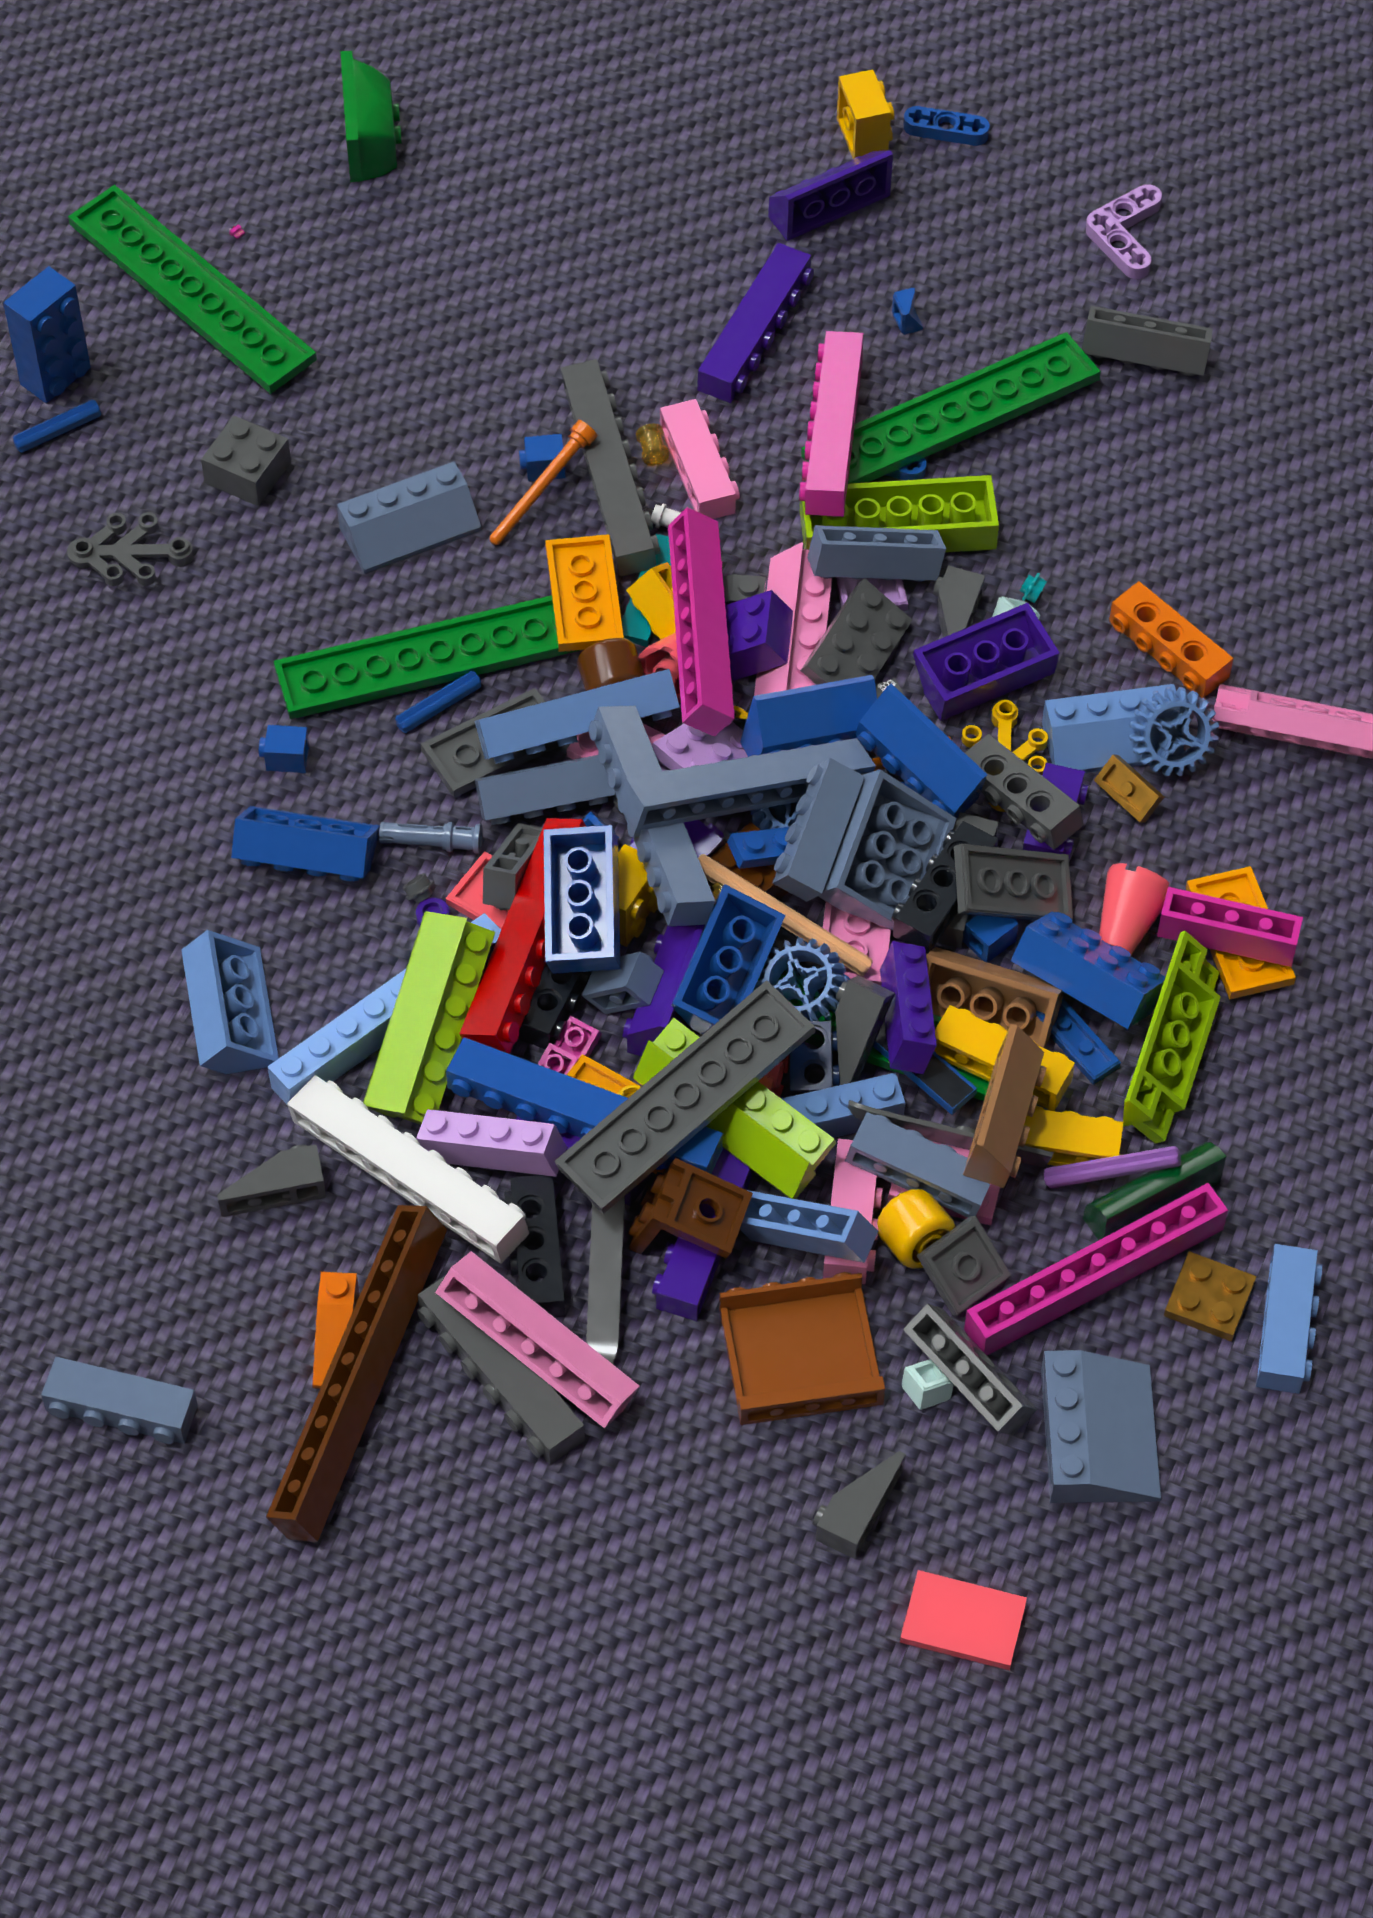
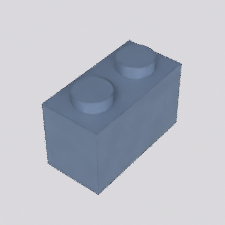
[582,952,664,1014]

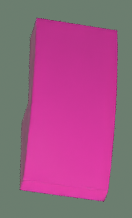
[538,1016,602,1075]

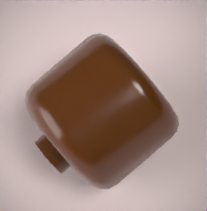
[577,638,645,691]

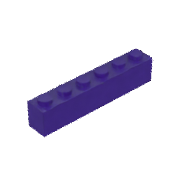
[697,243,814,403]
[652,1148,754,1321]

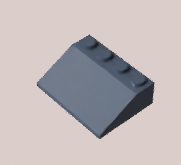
[818,769,957,930]
[1041,1350,1161,1503]

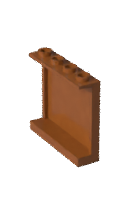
[719,1272,885,1425]

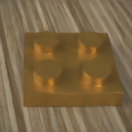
[1164,1251,1256,1342]

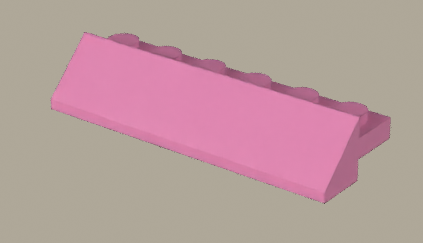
[754,542,833,696]
[1212,684,1373,759]

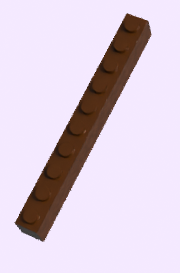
[266,1205,447,1542]

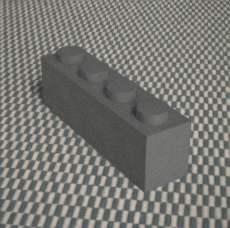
[1082,306,1213,376]

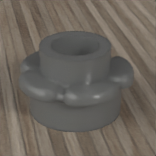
[402,873,435,903]

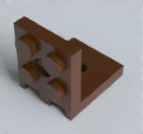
[628,1158,753,1258]

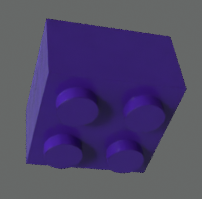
[725,590,793,681]

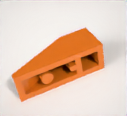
[312,1272,360,1389]

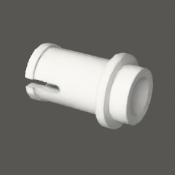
[651,503,681,529]

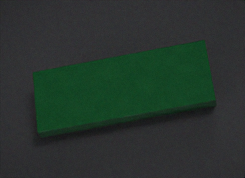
[1083,1142,1227,1241]

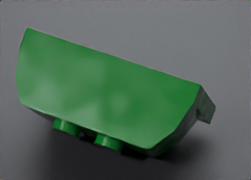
[340,51,402,182]

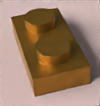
[1094,755,1165,823]

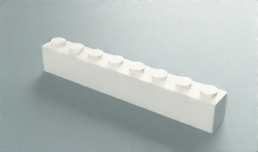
[287,1075,529,1264]

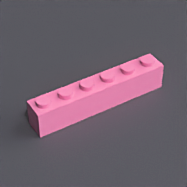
[435,1251,640,1429]

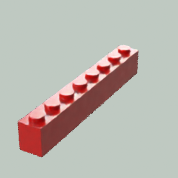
[459,818,587,1054]

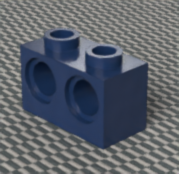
[790,1021,840,1096]

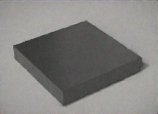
[917,1216,1012,1316]

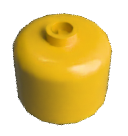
[877,1189,956,1269]

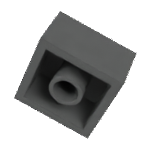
[201,416,291,507]

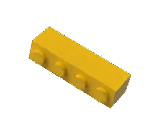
[934,1005,1075,1111]
[1024,1106,1124,1166]

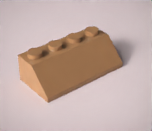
[926,947,1064,1048]
[963,1023,1047,1188]

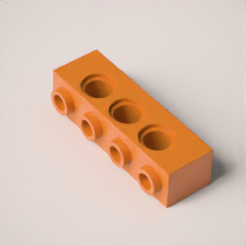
[1109,581,1234,698]

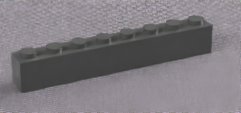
[561,359,660,577]

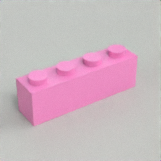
[660,399,740,519]
[823,1139,883,1284]

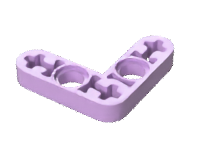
[1086,185,1162,279]

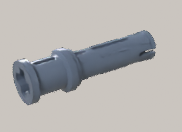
[379,822,483,854]

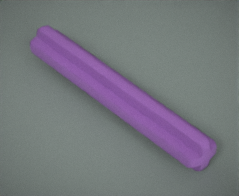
[1044,1146,1181,1188]

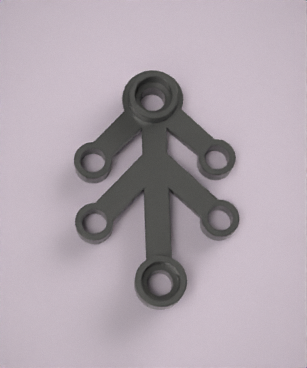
[67,512,194,586]

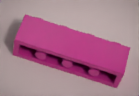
[1157,887,1303,967]

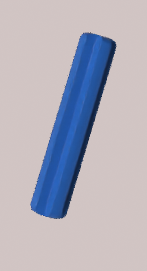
[13,400,101,453]
[395,671,481,733]

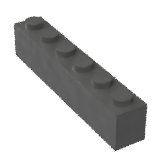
[417,1275,585,1465]

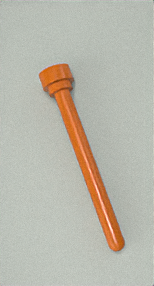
[490,420,598,545]

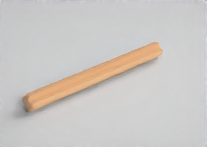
[698,854,873,976]

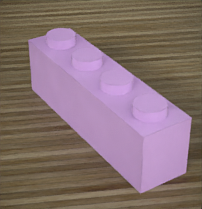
[416,1109,567,1177]

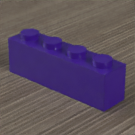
[880,941,937,1074]

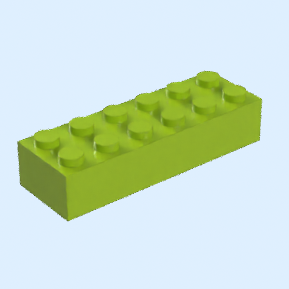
[799,475,999,552]

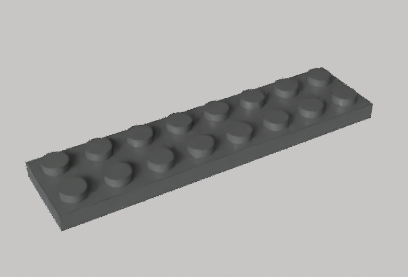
[555,980,815,1214]

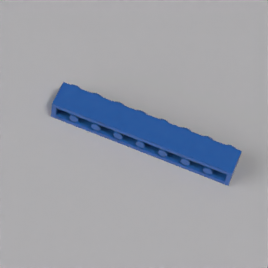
[446,1037,723,1174]

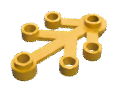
[961,700,1048,812]

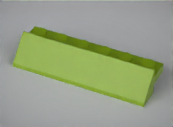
[363,911,495,1125]
[1123,931,1221,1144]
[633,1018,836,1199]

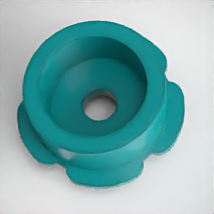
[1019,573,1047,603]

